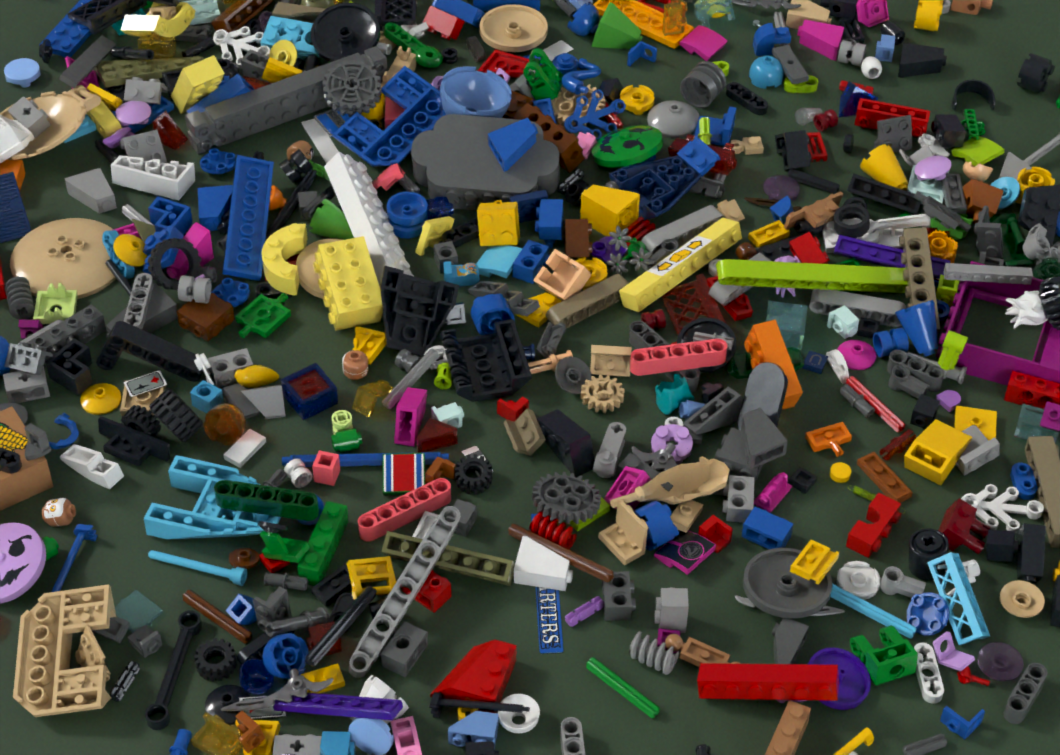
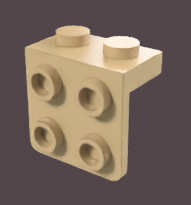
[598,501,648,566]

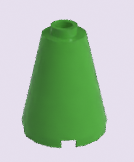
[309,199,354,240]

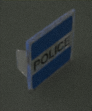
[314,109,350,137]

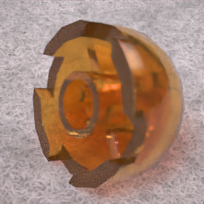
[203,403,246,446]

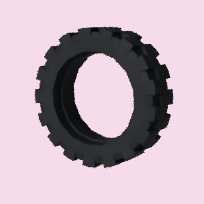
[148,238,202,290]

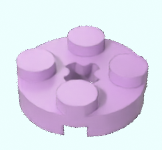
[651,424,693,464]

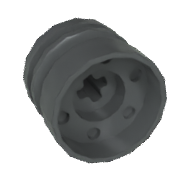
[680,61,726,108]

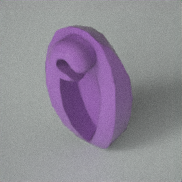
[103,127,135,148]

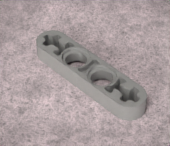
[124,273,154,329]

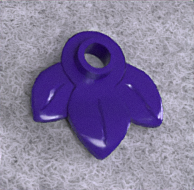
[591,236,628,262]

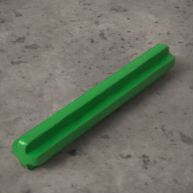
[586,657,660,718]

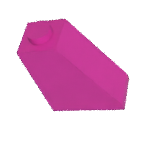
[797,20,844,61]
[167,222,214,280]
[394,387,427,446]

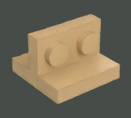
[590,345,632,377]

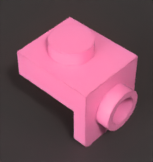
[577,132,597,159]

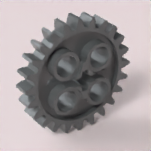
[531,472,601,524]

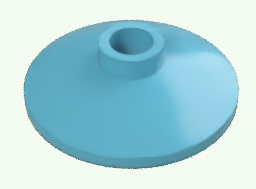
[991,177,1021,209]

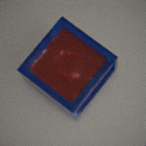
[281,363,338,421]

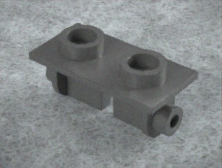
[689,176,725,199]
[536,322,566,359]

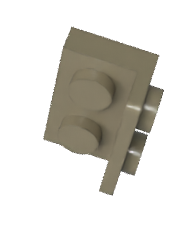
[504,409,546,456]

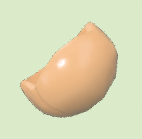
[963,161,993,182]

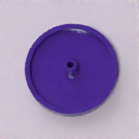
[808,648,871,710]

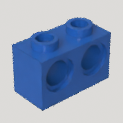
[512,240,550,284]

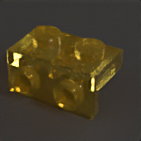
[191,712,243,755]

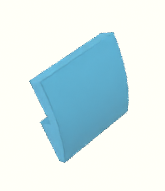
[476,245,522,278]

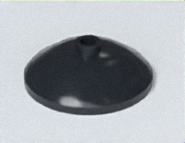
[677,318,736,372]

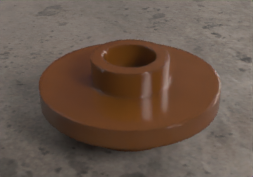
[229,548,259,569]

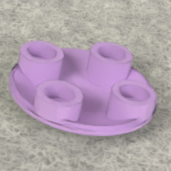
[115,101,151,126]
[915,156,951,180]

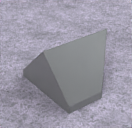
[241,385,286,420]

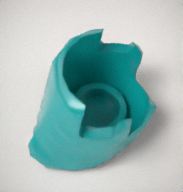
[655,374,695,415]

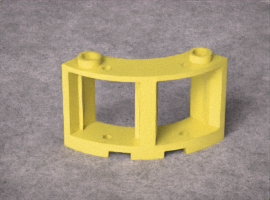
[121,2,195,37]

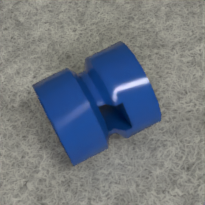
[873,328,909,357]

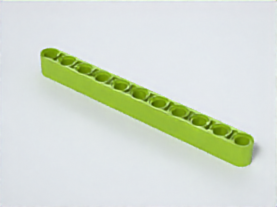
[716,259,908,293]

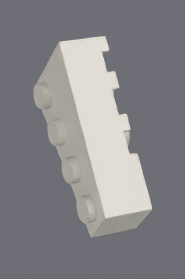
[111,155,195,201]

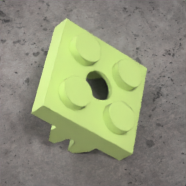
[33,283,78,324]

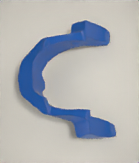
[49,413,79,449]

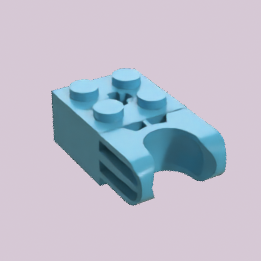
[260,16,319,60]

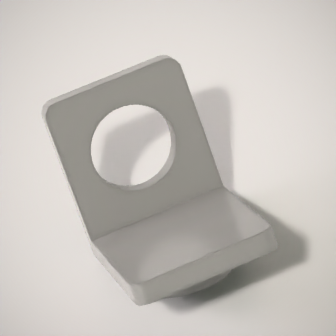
[899,145,934,168]

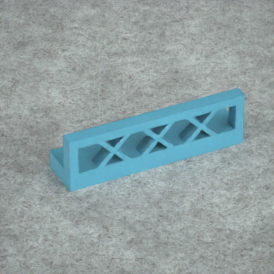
[927,552,990,645]

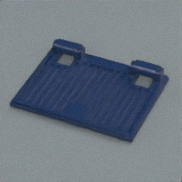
[0,172,32,243]

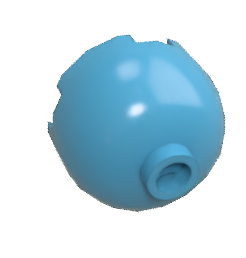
[749,56,784,89]

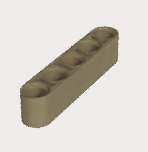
[546,274,629,329]

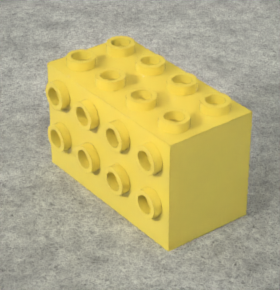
[313,236,383,331]

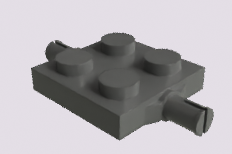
[913,191,971,232]

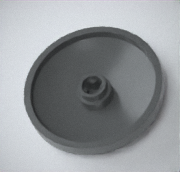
[743,548,832,619]

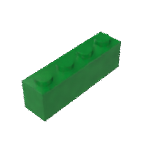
[297,501,349,586]

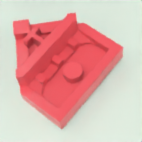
[372,163,405,191]

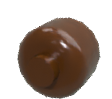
[736,242,757,260]

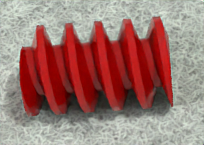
[529,511,577,549]

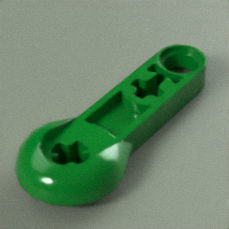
[383,23,443,68]

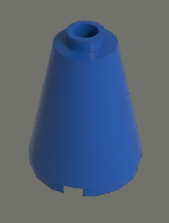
[895,300,938,357]

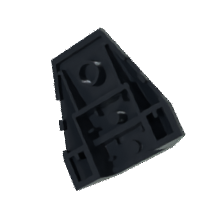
[380,266,459,356]

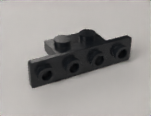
[98,416,170,466]

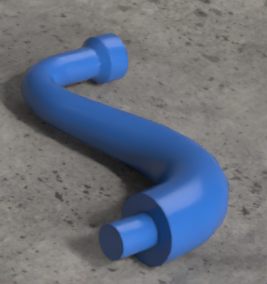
[561,58,601,95]

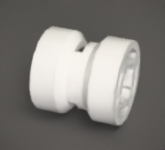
[284,459,313,488]

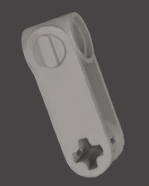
[593,422,626,478]

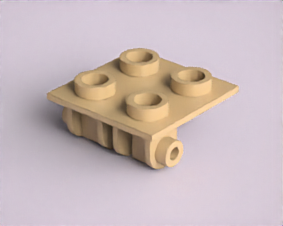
[75,624,111,682]

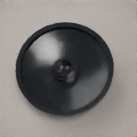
[311,3,380,62]

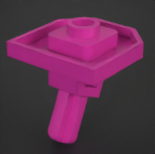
[856,0,889,27]

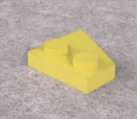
[415,216,455,256]

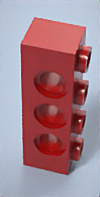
[1004,370,1060,411]

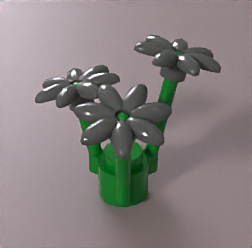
[606,226,654,275]

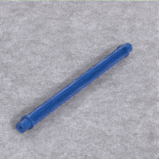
[282,452,449,467]

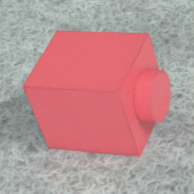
[312,450,340,486]

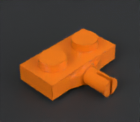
[805,422,852,457]

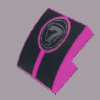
[654,531,716,575]

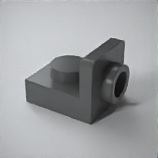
[127,624,163,658]

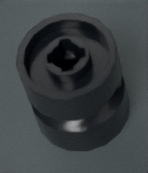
[279,149,314,183]

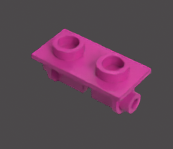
[754,472,793,513]

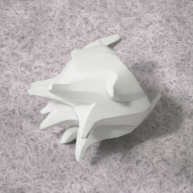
[1005,291,1048,329]

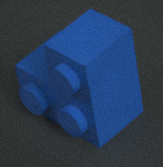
[148,196,193,235]

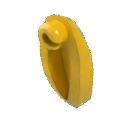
[234,365,279,388]

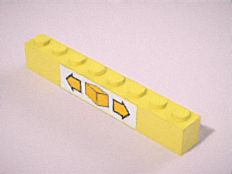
[619,217,742,312]

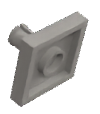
[510,69,535,98]

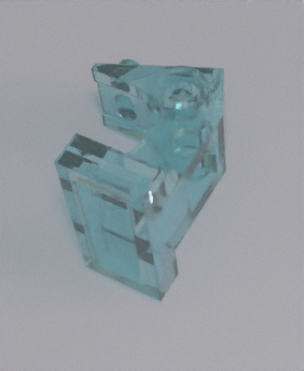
[694,0,735,29]

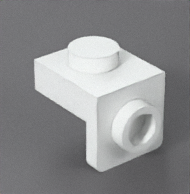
[400,22,429,39]

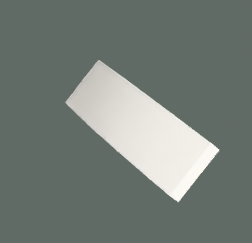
[60,444,124,489]

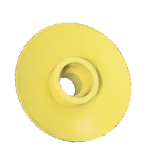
[269,40,297,67]

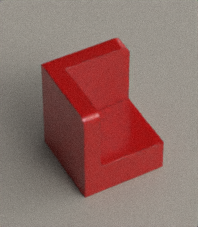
[497,396,529,422]
[698,515,733,553]

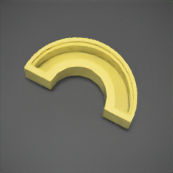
[262,223,308,296]

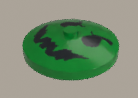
[592,125,663,167]

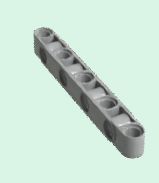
[348,506,461,678]

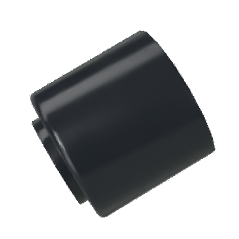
[908,528,949,580]

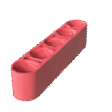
[630,339,727,376]
[358,478,451,542]

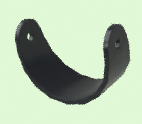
[952,79,995,110]

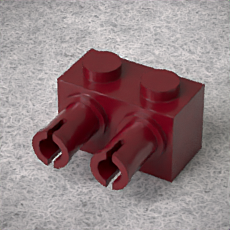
[938,498,991,554]

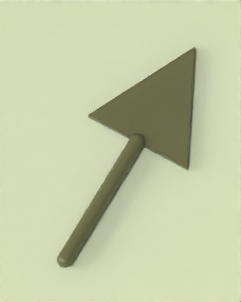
[132,219,156,243]

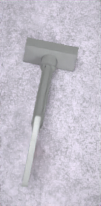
[999,133,1060,180]

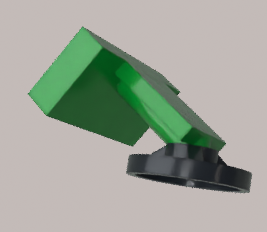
[257,521,310,563]

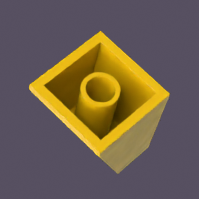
[580,184,640,236]

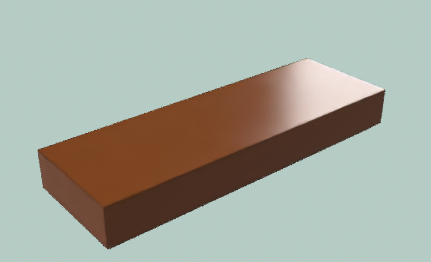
[857,452,913,503]

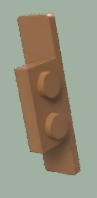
[784,191,843,230]

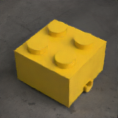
[477,200,520,246]

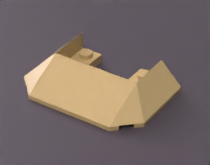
[13,584,116,717]

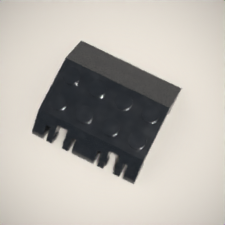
[440,319,532,402]

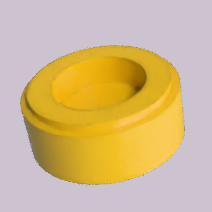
[830,462,851,483]

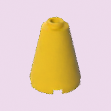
[860,144,908,191]

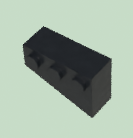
[537,409,595,478]

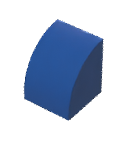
[770,196,794,225]
[226,593,257,625]

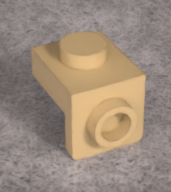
[717,199,745,222]

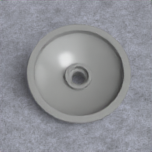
[647,100,700,138]

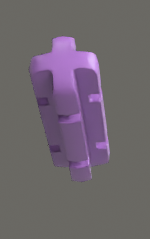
[565,596,604,627]

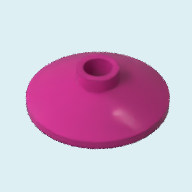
[837,340,876,370]

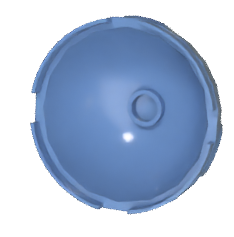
[440,66,512,118]

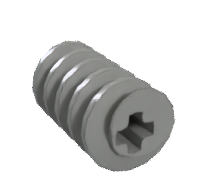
[629,631,679,675]

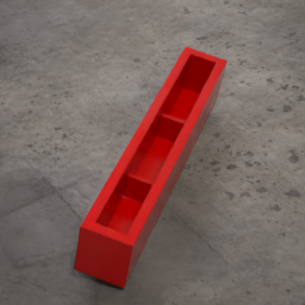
[697,663,839,701]

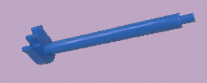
[51,524,98,592]

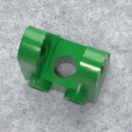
[523,48,563,101]
[850,625,918,686]

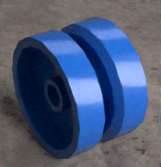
[387,191,428,239]

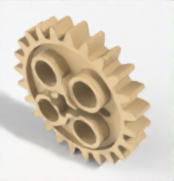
[551,84,606,127]

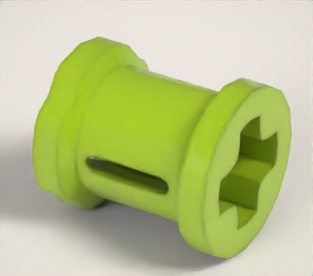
[434,363,452,389]

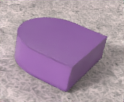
[936,390,961,412]

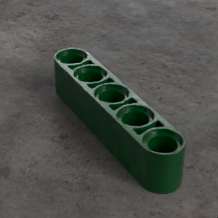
[214,480,319,521]

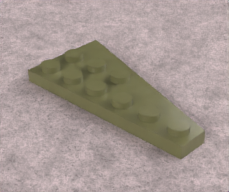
[95,56,204,88]

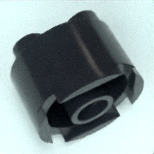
[1017,53,1055,93]

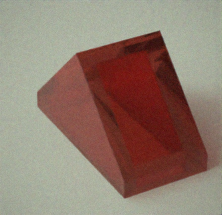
[152,111,188,150]
[417,418,458,453]

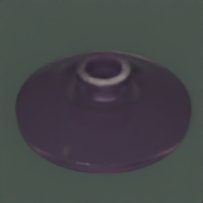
[977,642,1023,681]

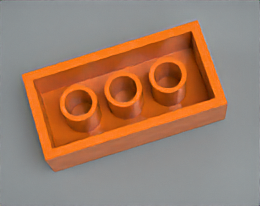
[744,319,803,410]

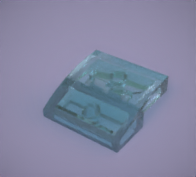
[1014,404,1059,444]

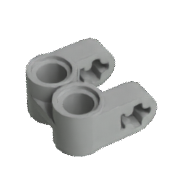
[1023,223,1060,273]

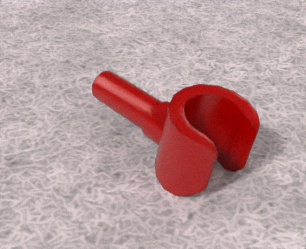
[957,666,990,686]

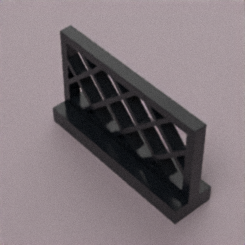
[68,0,148,35]
[375,0,416,31]

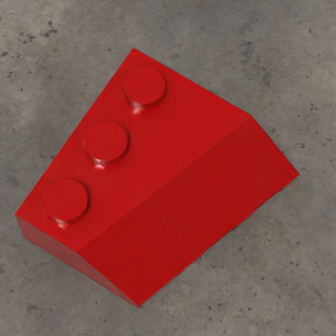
[430,639,517,713]

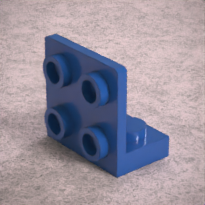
[693,107,736,147]

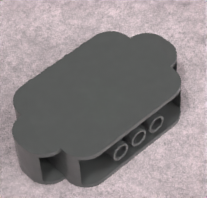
[411,114,560,211]

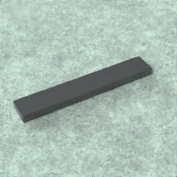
[59,35,117,88]

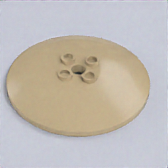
[10,218,116,299]

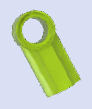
[937,330,968,371]

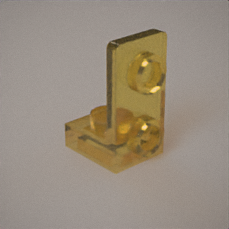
[352,380,394,417]

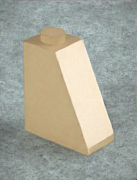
[786,0,832,29]

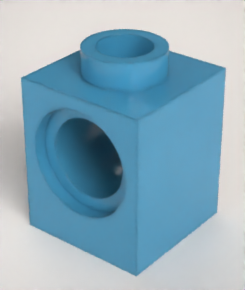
[190,380,224,416]

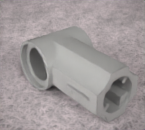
[880,566,926,598]

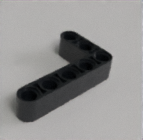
[96,321,203,382]

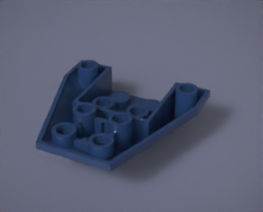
[609,156,701,220]

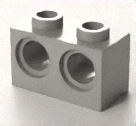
[208,348,253,388]
[722,475,754,523]

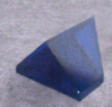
[839,81,878,118]

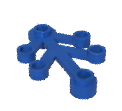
[564,89,626,140]

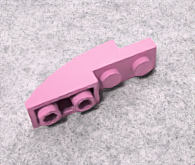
[390,716,422,755]

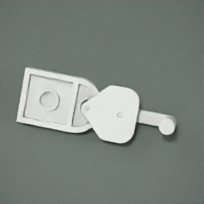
[822,214,931,254]

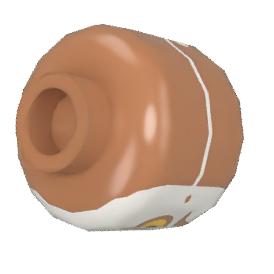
[342,350,369,380]
[42,498,76,527]

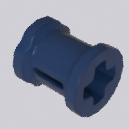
[522,344,535,361]

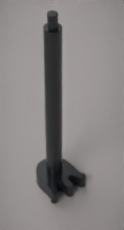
[429,692,530,718]

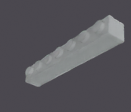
[944,263,1033,285]

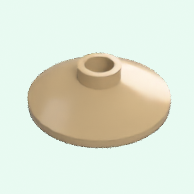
[1000,580,1045,618]

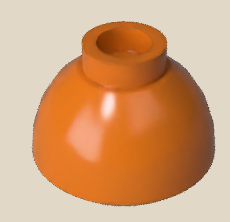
[269,185,286,210]

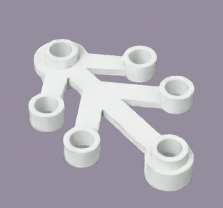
[213,26,270,69]
[961,484,1044,533]

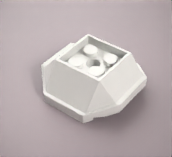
[0,115,35,163]

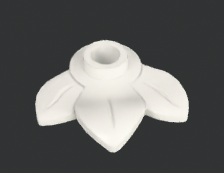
[918,134,950,157]
[194,353,214,385]

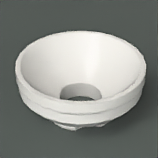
[498,694,540,733]

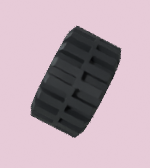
[149,388,204,442]

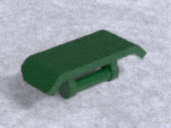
[990,213,1034,266]
[726,347,804,379]

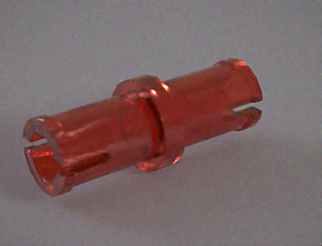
[880,429,916,460]

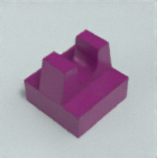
[18,320,43,340]

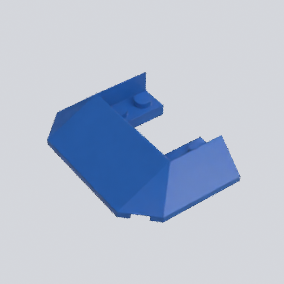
[332,66,446,166]

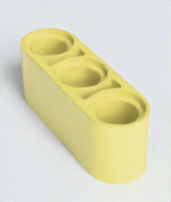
[86,100,122,139]

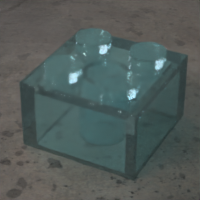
[766,301,807,350]

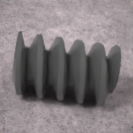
[5,276,35,319]

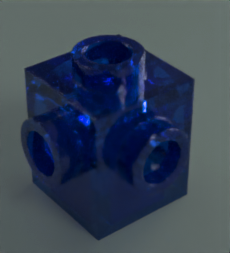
[426,196,454,220]

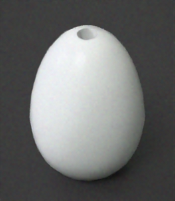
[861,56,882,79]

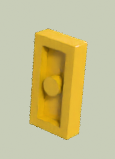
[748,220,790,247]
[301,663,345,694]

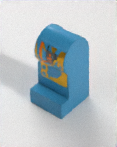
[443,261,480,286]

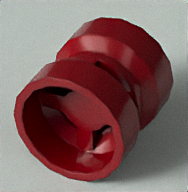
[813,109,838,132]
[641,309,666,329]

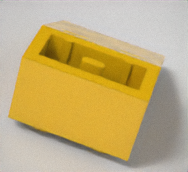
[904,419,972,486]

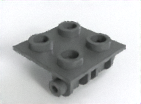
[874,115,912,153]

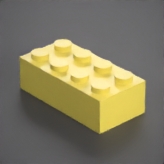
[171,55,225,114]

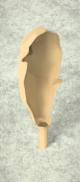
[610,456,730,508]

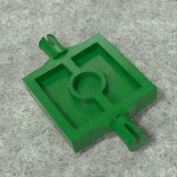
[235,293,291,338]

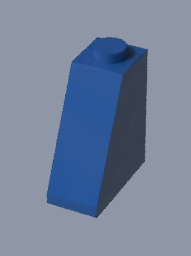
[432,0,485,28]
[488,118,538,172]
[198,185,233,231]

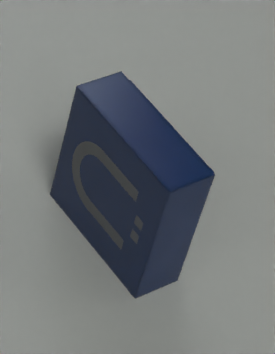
[802,350,828,374]

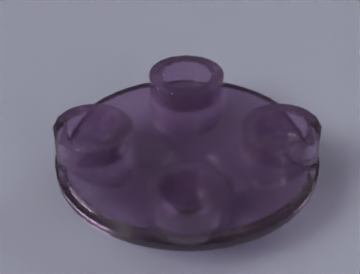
[763,175,800,201]

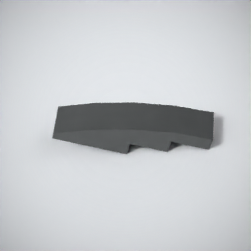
[468,281,540,316]

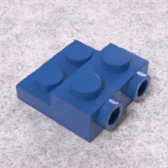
[142,226,184,274]

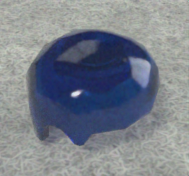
[239,659,274,695]

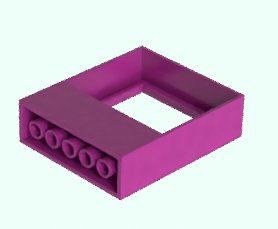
[936,261,1060,386]

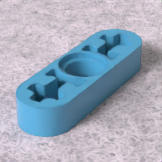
[102,230,135,279]

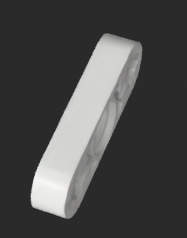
[914,643,944,704]

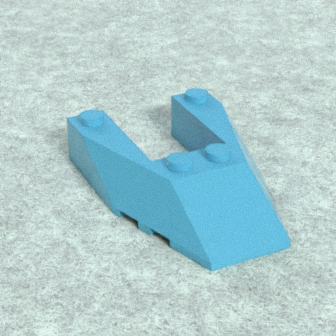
[144,455,281,539]

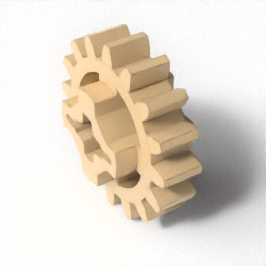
[581,374,625,413]

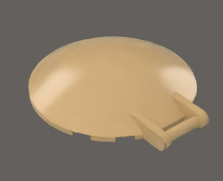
[0,85,101,160]

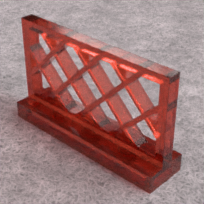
[661,274,726,335]

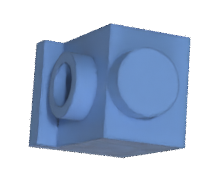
[875,34,895,62]

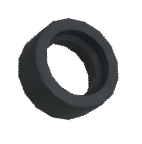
[834,204,870,238]

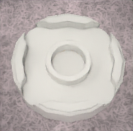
[836,561,881,600]

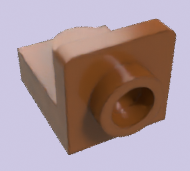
[425,456,456,484]
[235,710,265,753]

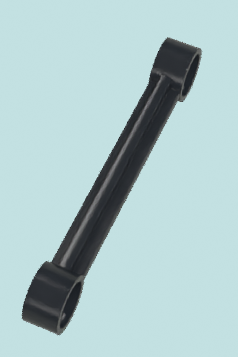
[145,610,202,730]

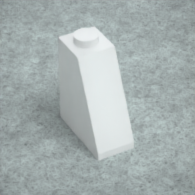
[514,536,573,591]

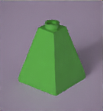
[591,2,643,49]

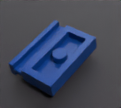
[677,136,721,177]

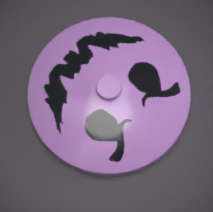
[0,523,46,604]

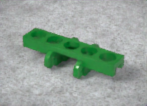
[961,109,986,140]

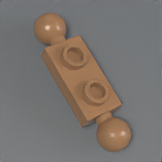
[665,634,742,667]

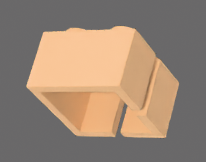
[533,249,592,301]

